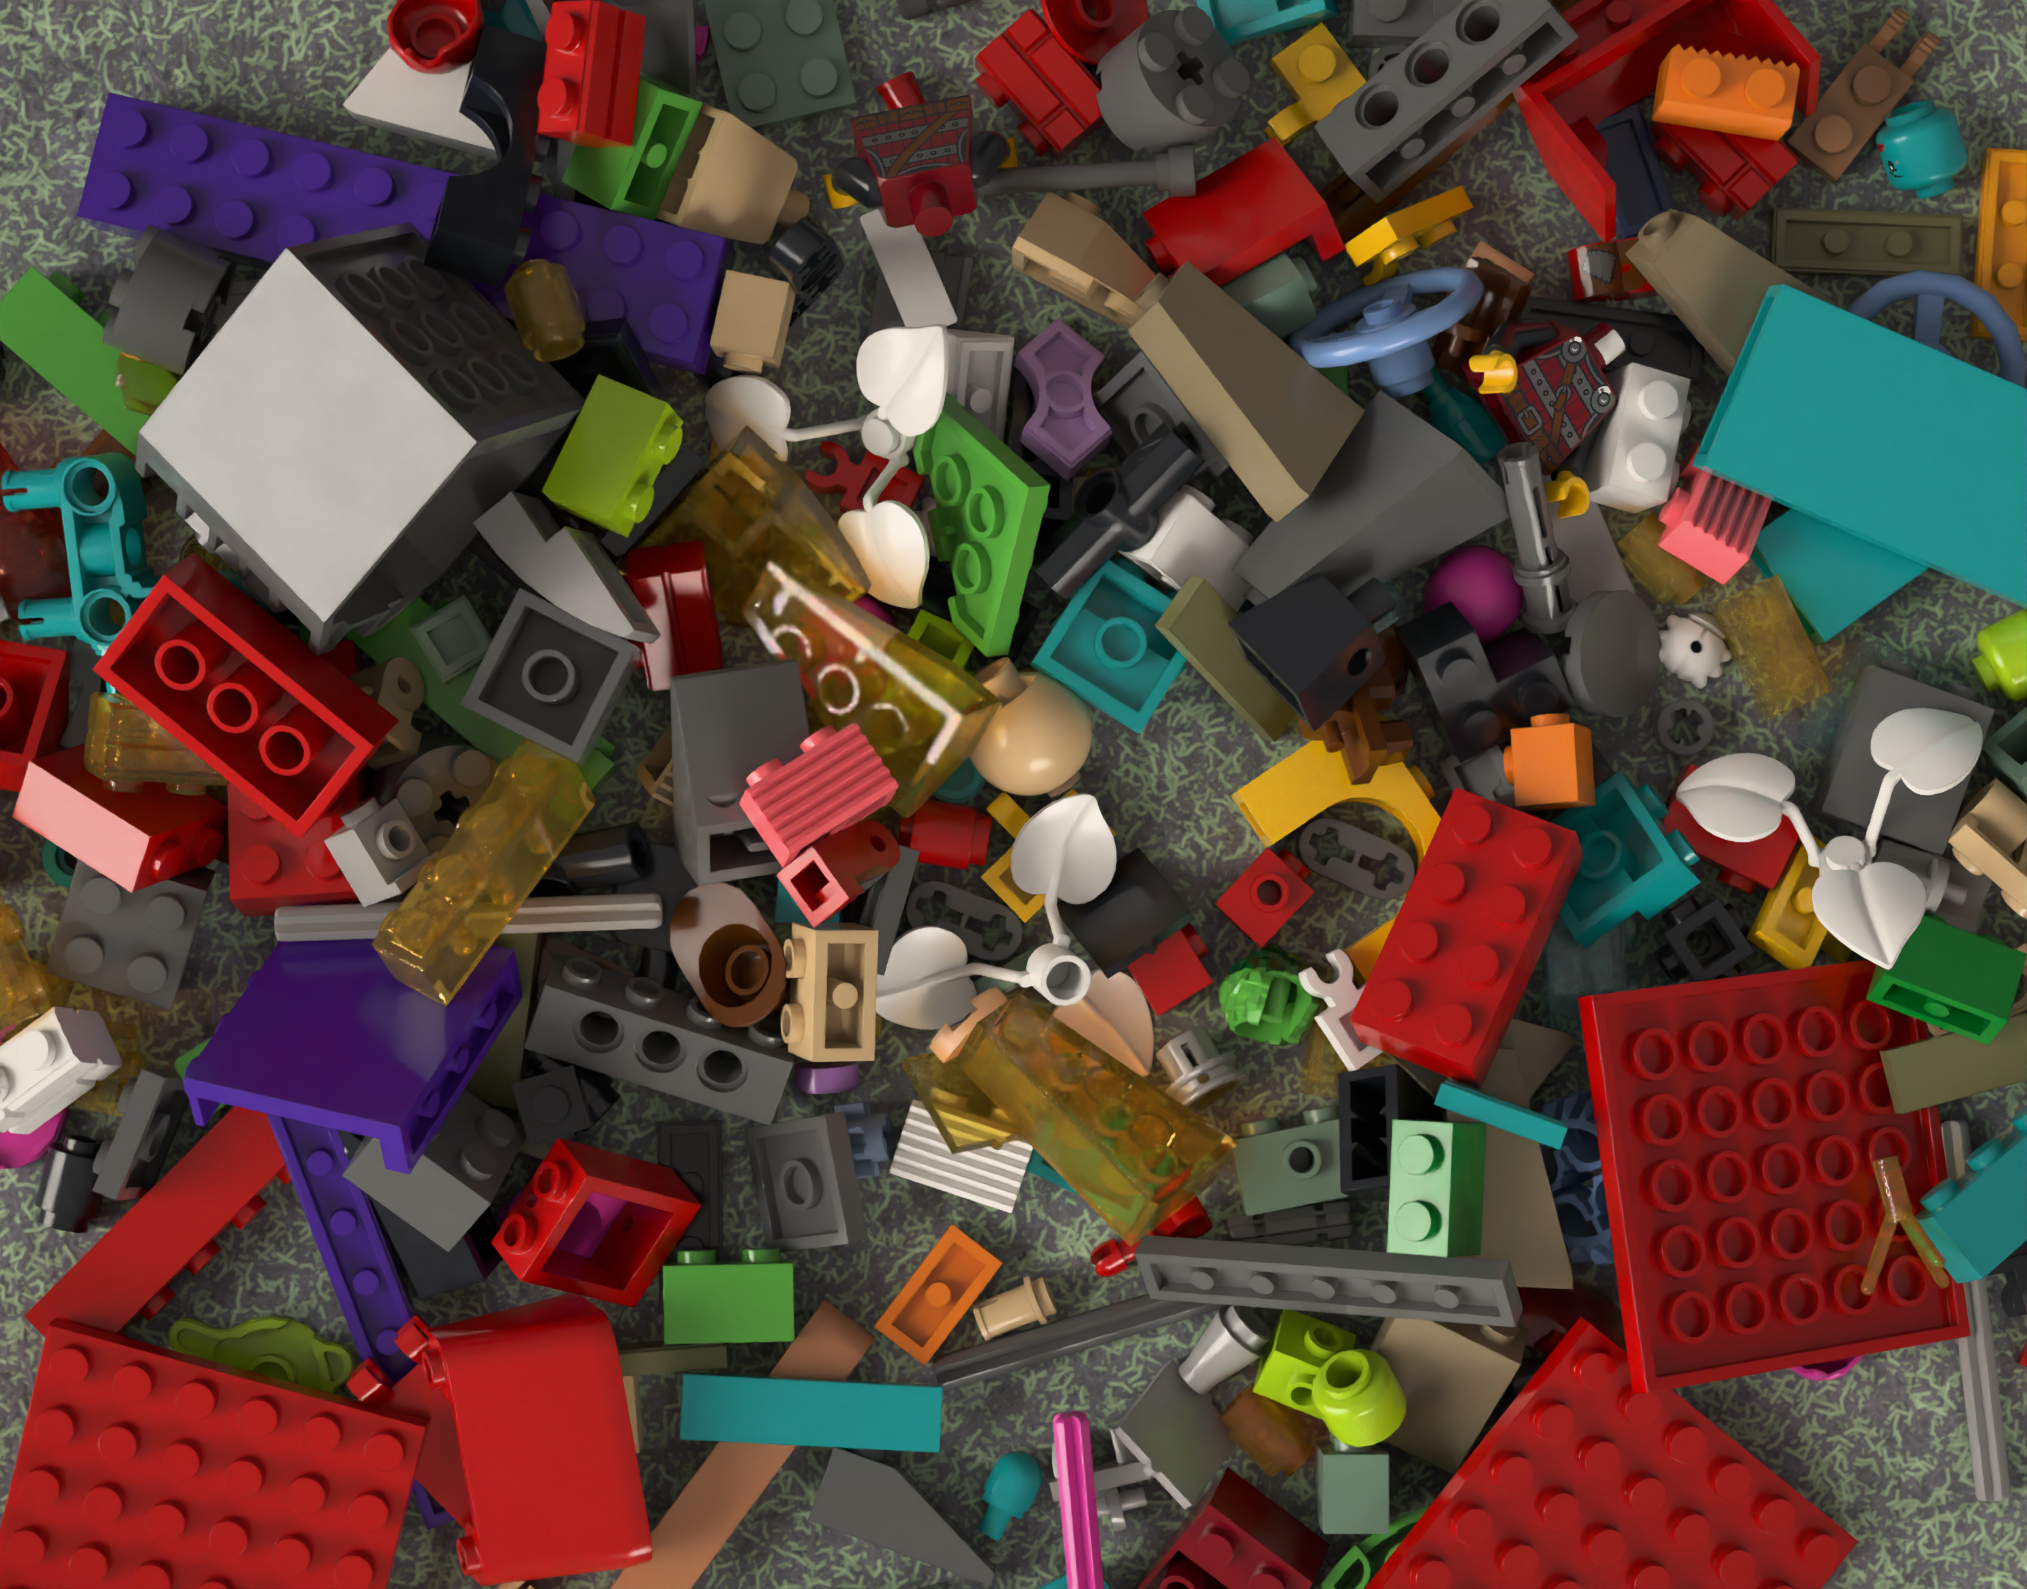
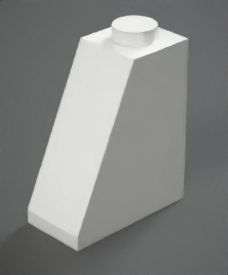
[343,47,498,160]

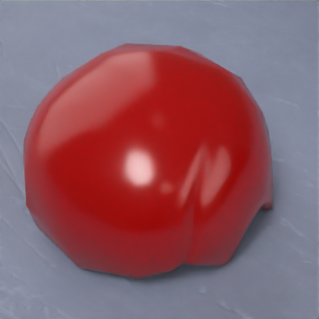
[387,0,485,75]

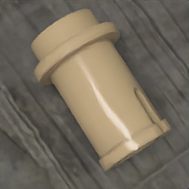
[972,1275,1058,1342]

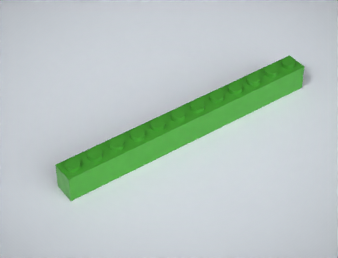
[0,266,619,825]

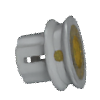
[1156,1027,1248,1118]

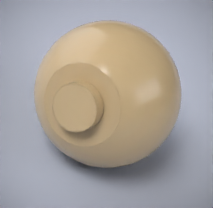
[964,657,1093,797]

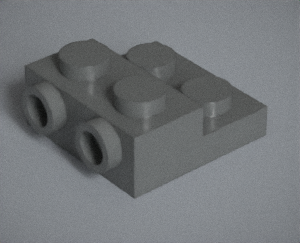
[1092,351,1231,493]

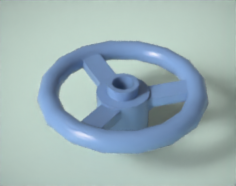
[1287,266,1484,398]
[1846,270,2027,387]

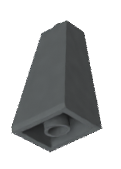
[1232,390,1510,607]

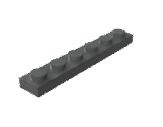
[1135,1235,1523,1327]

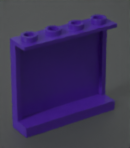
[184,936,523,1174]

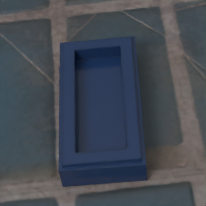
[1595,103,1677,240]

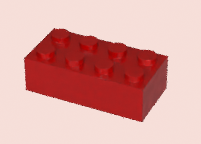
[92,552,400,839]
[227,640,369,917]
[1350,787,1584,1089]

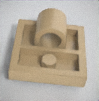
[1948,777,2027,919]

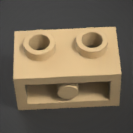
[781,923,879,1062]

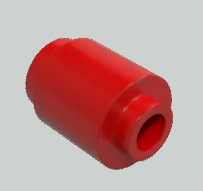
[898,798,992,870]

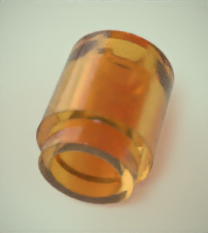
[1218,1382,1315,1477]

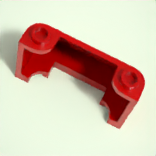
[422,1293,652,1586]

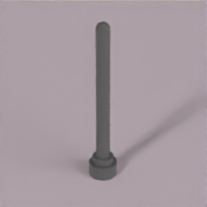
[978,144,1197,198]

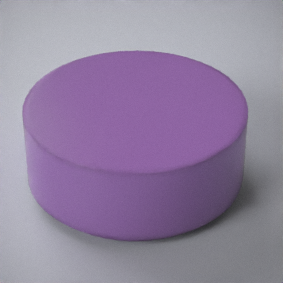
[794,1061,859,1094]

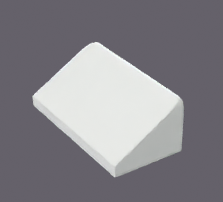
[946,329,1014,442]

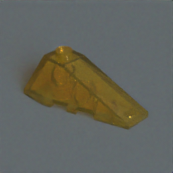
[742,559,1002,818]

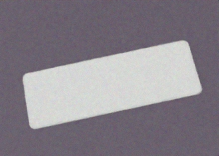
[860,209,957,327]

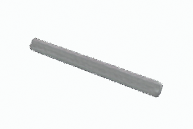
[274,893,663,942]
[1940,1119,2011,1502]

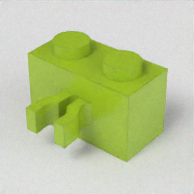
[542,374,684,538]

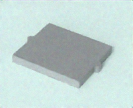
[1112,1360,1243,1510]

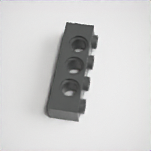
[1314,0,1579,204]
[524,953,795,1126]

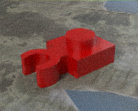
[804,441,925,514]

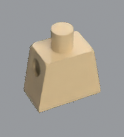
[656,104,810,245]

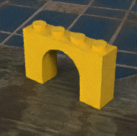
[1231,712,1441,986]

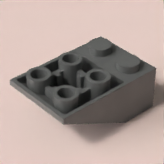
[670,658,810,886]

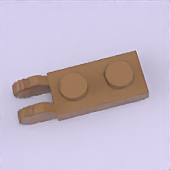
[1785,7,1941,184]

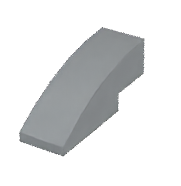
[473,491,662,644]

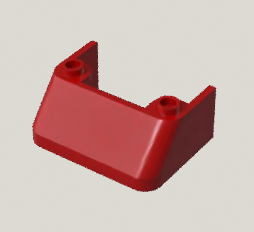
[1512,0,1821,243]

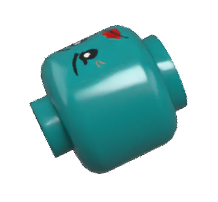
[1875,99,1969,199]

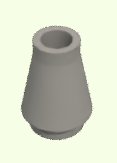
[1178,1305,1272,1395]

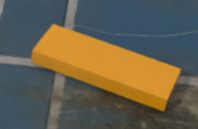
[1970,147,2027,343]

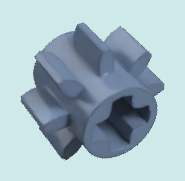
[834,1101,896,1179]

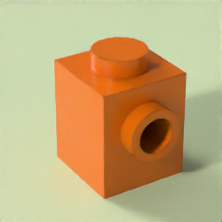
[1504,714,1596,812]

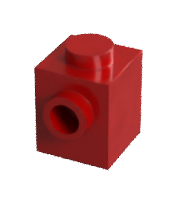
[1212,848,1315,948]
[1126,923,1213,1016]

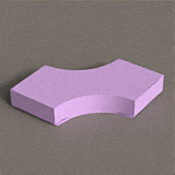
[1014,318,1112,481]

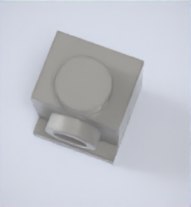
[323,796,444,907]

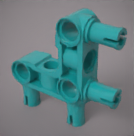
[1,452,274,713]

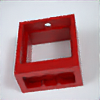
[491,1138,702,1308]

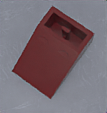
[1132,1467,1330,1589]

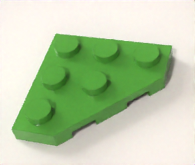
[913,392,1050,657]

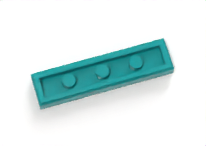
[679,1372,943,1453]

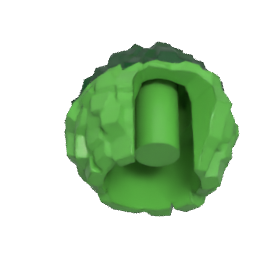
[1218,943,1319,1046]

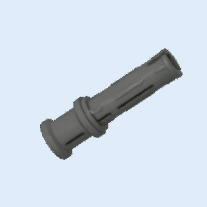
[1497,442,1578,634]

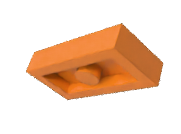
[874,1223,1003,1366]

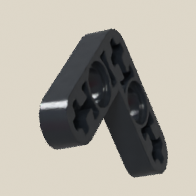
[693,216,844,390]

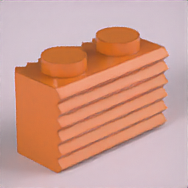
[1652,44,1800,141]

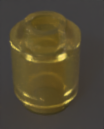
[504,259,586,362]
[1615,511,1708,607]

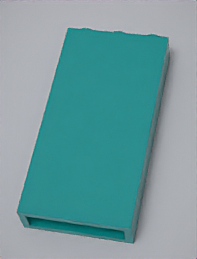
[1692,284,2027,609]

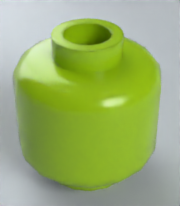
[1970,608,2027,703]
[1312,1348,1407,1447]

